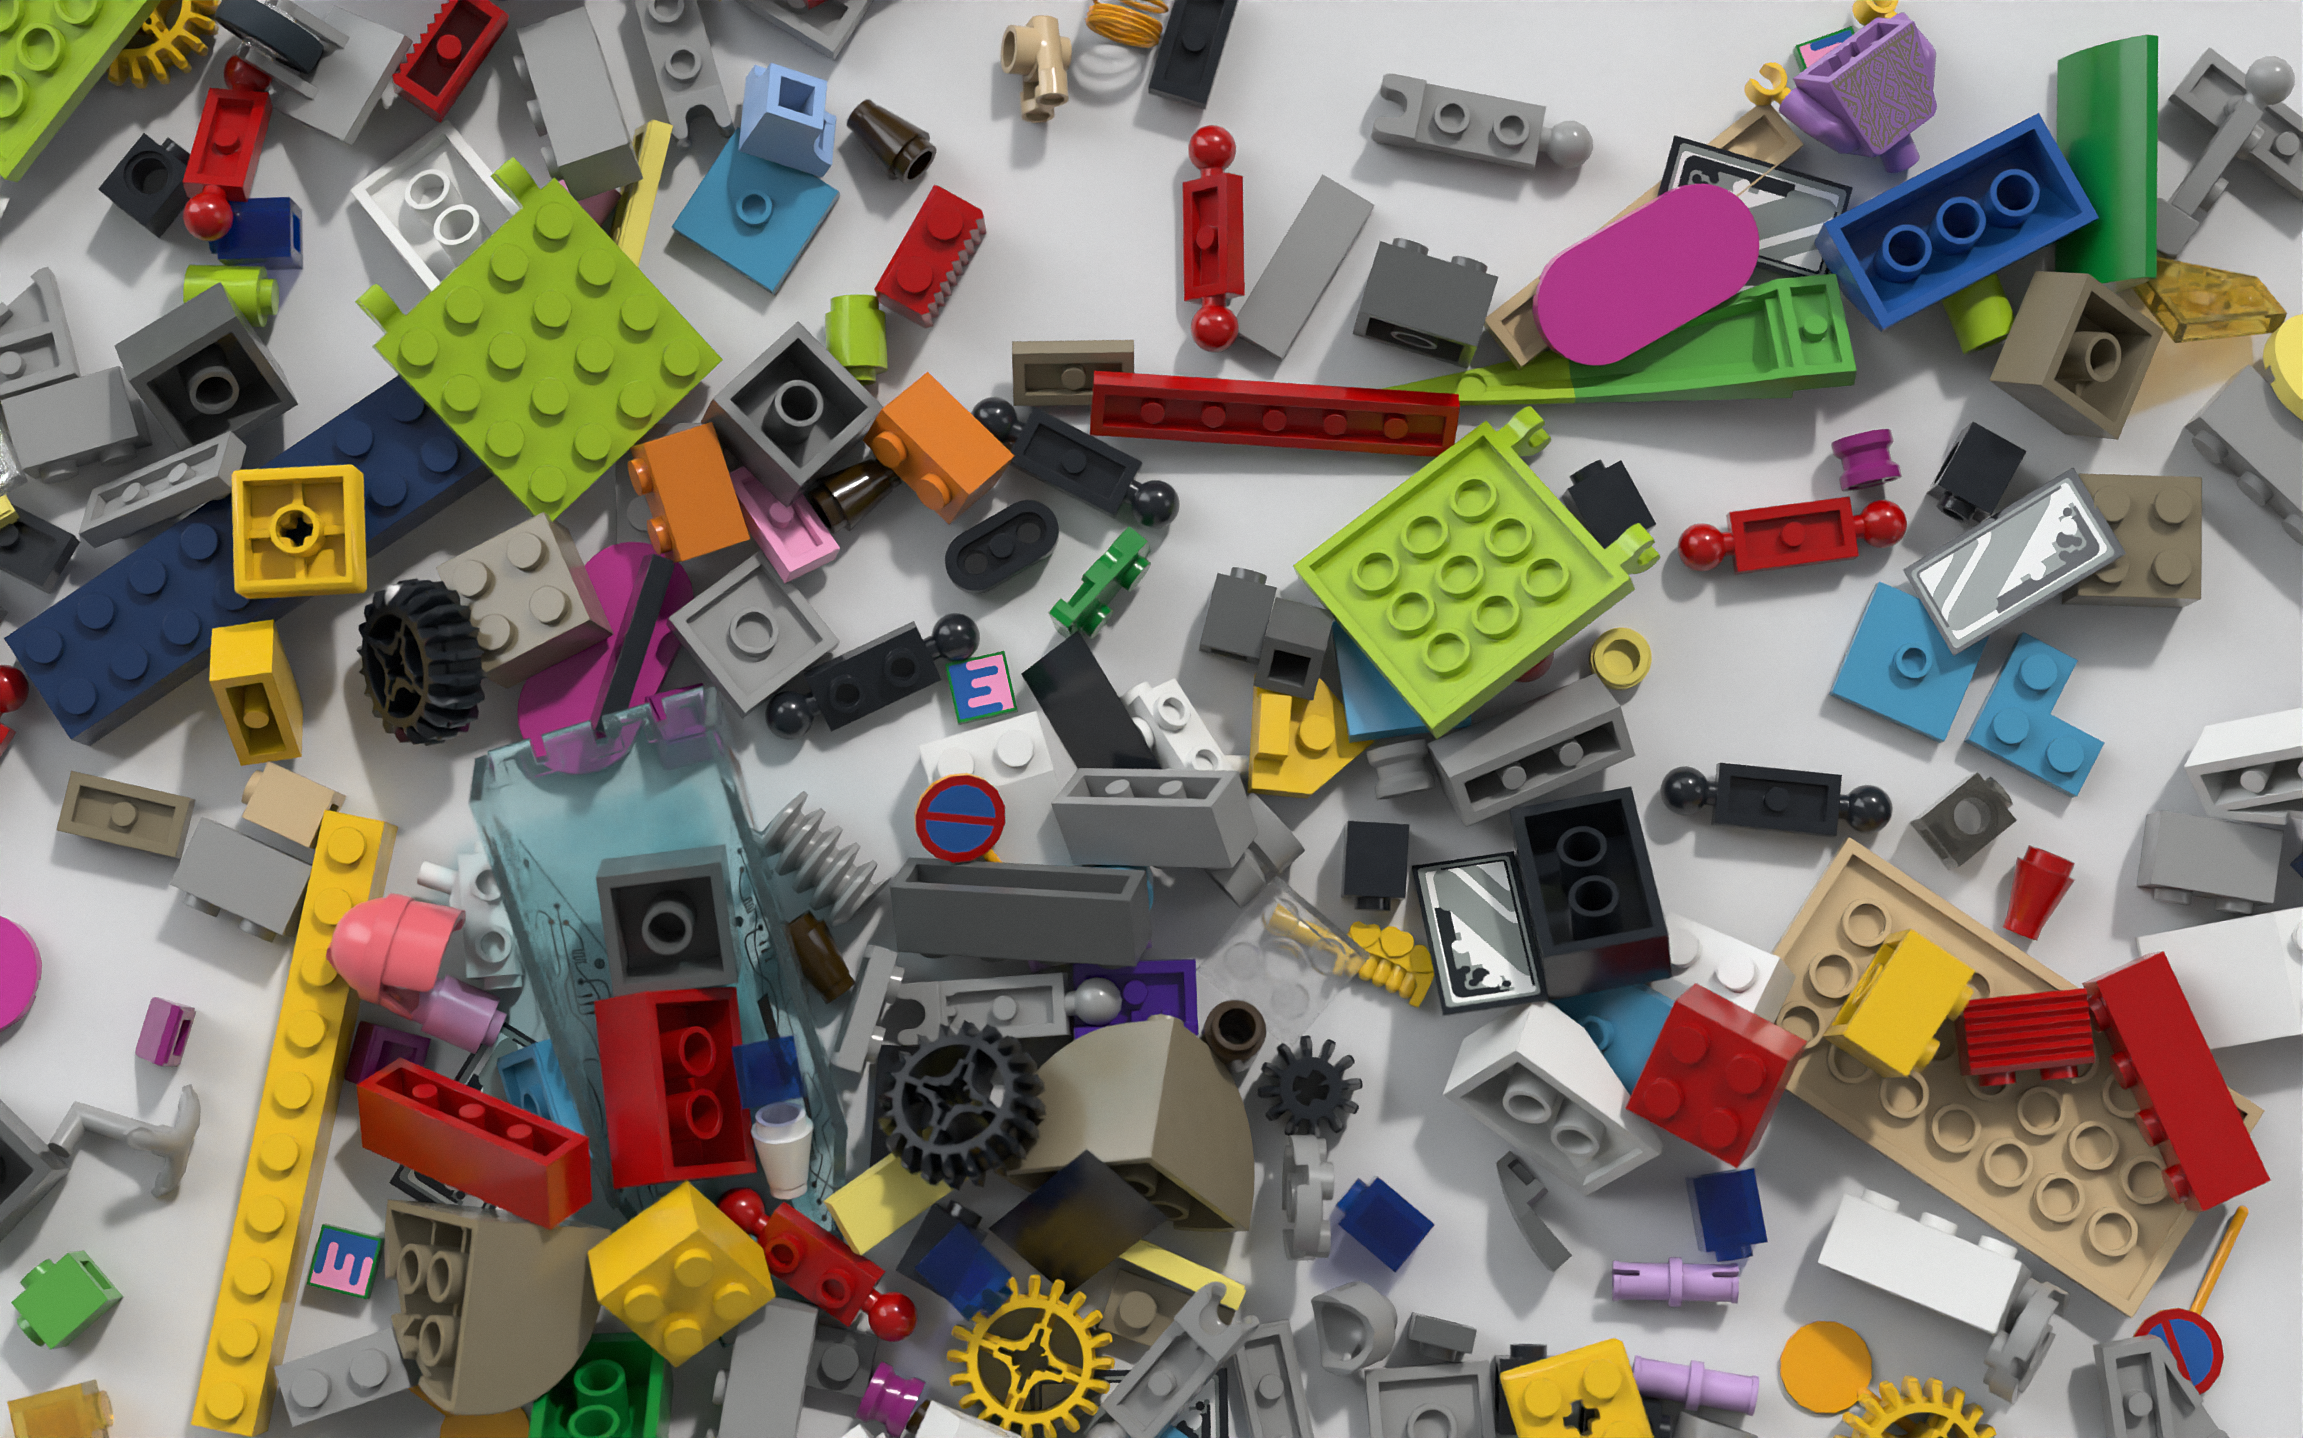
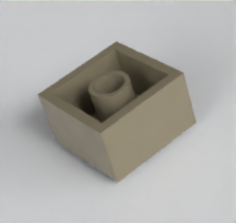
[1989,271,2164,440]
[2062,473,2202,608]
[436,512,614,689]

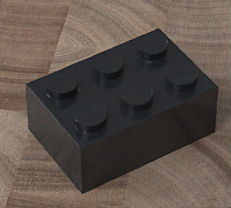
[1509,786,1672,1001]

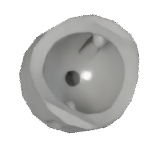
[1310,1281,1398,1376]

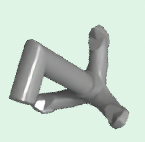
[48,1084,201,1199]

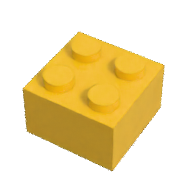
[1822,929,1975,1078]
[587,1180,776,1368]

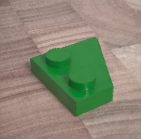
[1048,527,1151,639]

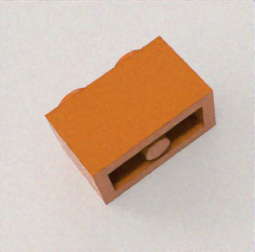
[862,372,1015,525]
[628,422,750,563]

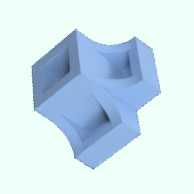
[738,63,836,178]

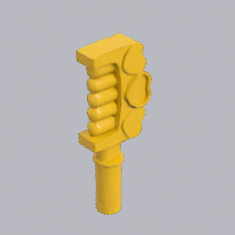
[1267,905,1434,1008]

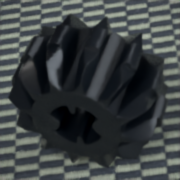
[1257,1035,1363,1138]

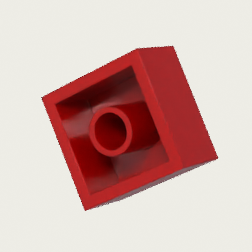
[1625,983,1808,1169]

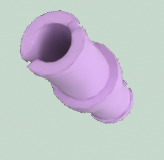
[1612,1257,1739,1307]
[1632,1355,1759,1416]

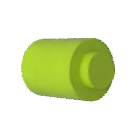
[183,265,279,327]
[1941,273,2015,355]

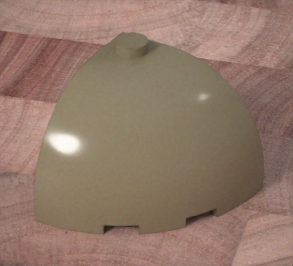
[993,1015,1255,1232]
[384,1199,611,1415]

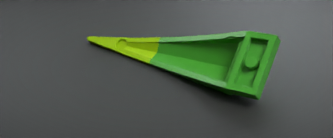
[1382,274,1857,406]

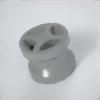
[1367,739,1436,800]

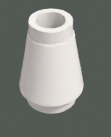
[751,1102,813,1199]

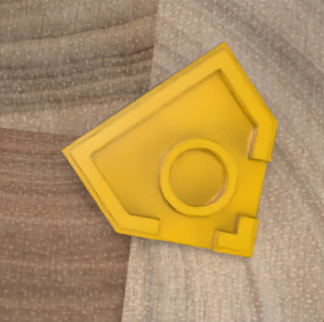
[1247,673,1374,799]

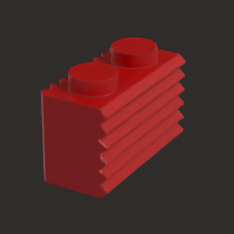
[392,0,509,123]
[874,185,987,329]
[1954,988,2095,1087]

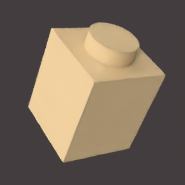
[241,761,347,850]

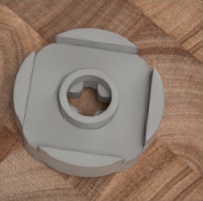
[1282,1135,1334,1261]
[1983,1278,2070,1404]

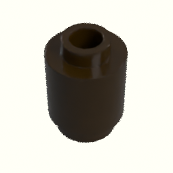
[1199,1000,1267,1074]

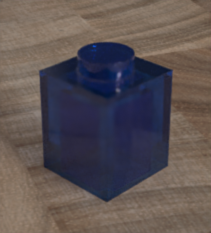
[208,197,303,270]
[731,1033,809,1109]
[1685,1167,1768,1262]
[1335,1175,1435,1273]
[915,1221,1014,1322]

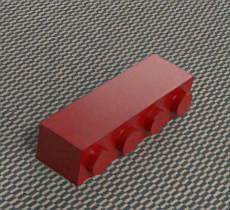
[2082,951,2271,1212]
[357,1057,592,1230]

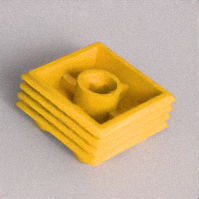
[231,465,367,599]
[1500,1338,1653,1438]

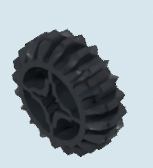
[356,578,487,746]
[877,1020,1047,1191]

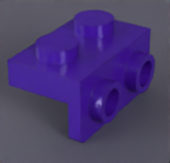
[1072,958,1199,1040]

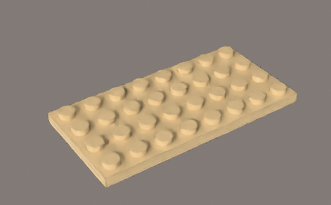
[1771,837,2265,1318]

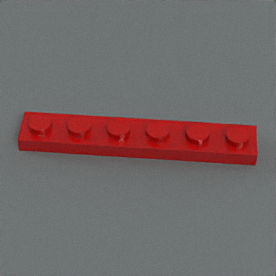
[1090,371,1460,457]

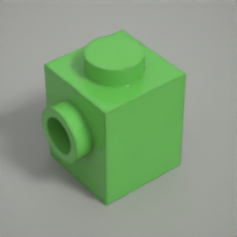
[11,1250,123,1350]

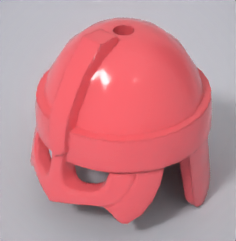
[326,893,466,1020]

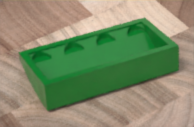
[2055,34,2158,294]

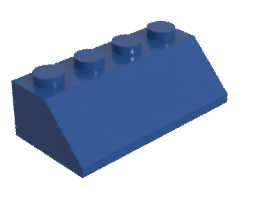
[1814,113,2099,332]

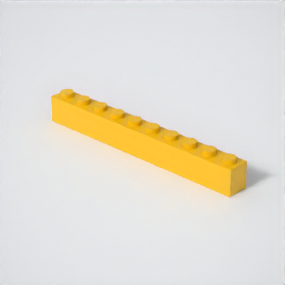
[191,810,398,1437]

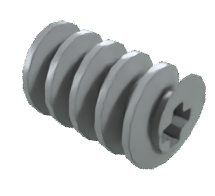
[757,791,891,928]

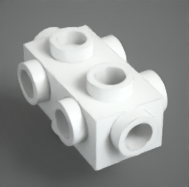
[1120,678,1249,780]
[417,839,534,990]

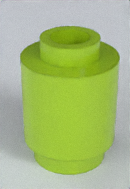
[825,294,888,386]

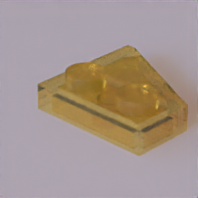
[2132,257,2287,343]

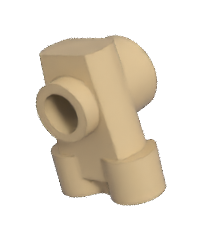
[1000,15,1072,123]

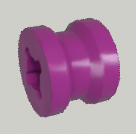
[1831,429,1902,491]
[855,1361,926,1438]

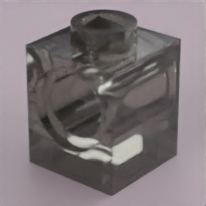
[1909,772,2017,870]

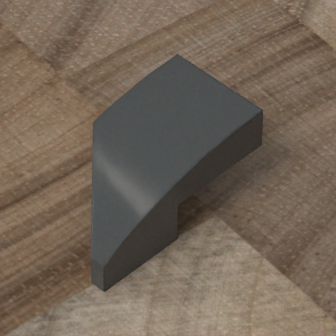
[1496,1151,1572,1272]

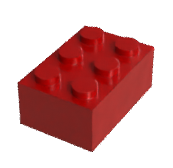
[594,987,757,1189]

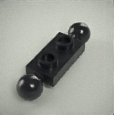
[971,397,1180,529]
[765,613,980,740]
[1660,763,1893,837]

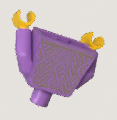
[1744,0,1937,173]

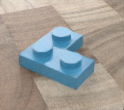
[1964,632,2105,798]

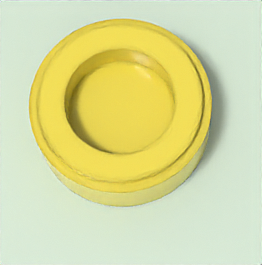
[1589,628,1652,690]

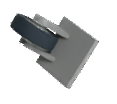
[214,0,413,146]

